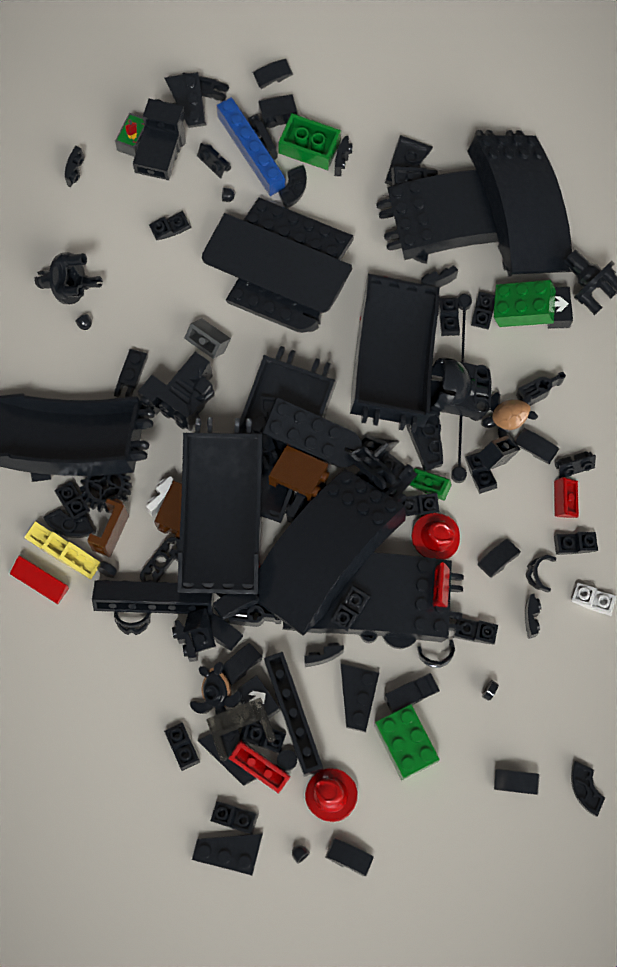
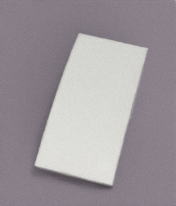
[146,476,174,517]
[572,583,617,616]

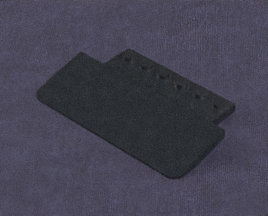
[202,198,354,313]

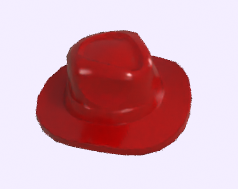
[411,513,460,560]
[305,768,358,822]

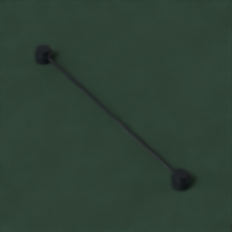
[451,294,472,483]

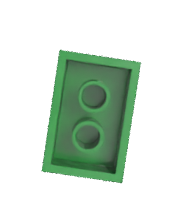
[278,113,341,171]
[494,280,556,327]
[374,704,440,780]

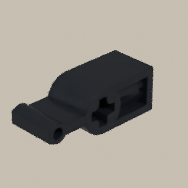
[516,372,566,406]
[229,605,282,627]
[384,673,440,714]

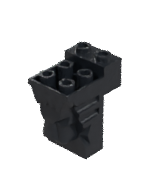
[132,99,186,181]
[137,351,215,431]

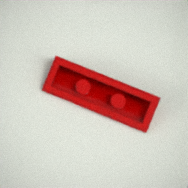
[10,555,69,604]
[228,740,291,794]

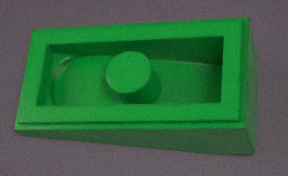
[409,468,452,501]

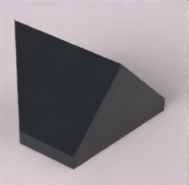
[361,434,400,460]

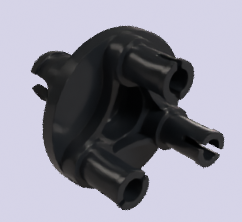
[563,249,617,315]
[34,252,103,305]

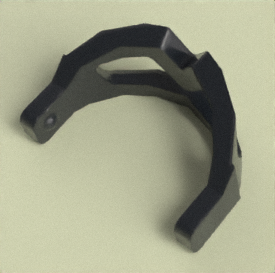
[526,555,556,592]
[114,612,151,635]
[417,639,455,668]

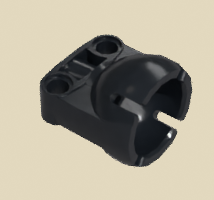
[430,357,491,421]

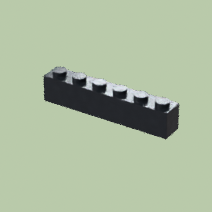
[92,580,214,615]
[264,652,323,777]

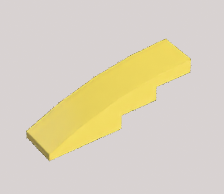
[24,521,100,580]

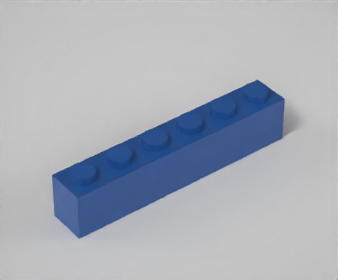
[216,97,285,196]

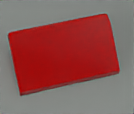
[554,477,579,518]
[433,562,450,607]

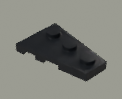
[164,72,206,128]
[385,135,433,186]
[406,410,443,471]
[340,664,379,733]
[197,721,257,786]
[192,834,263,876]

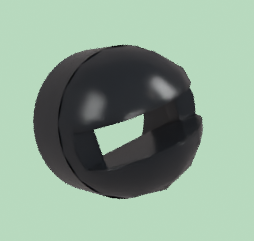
[222,187,235,202]
[75,314,92,330]
[292,845,310,864]

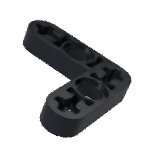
[140,537,179,582]

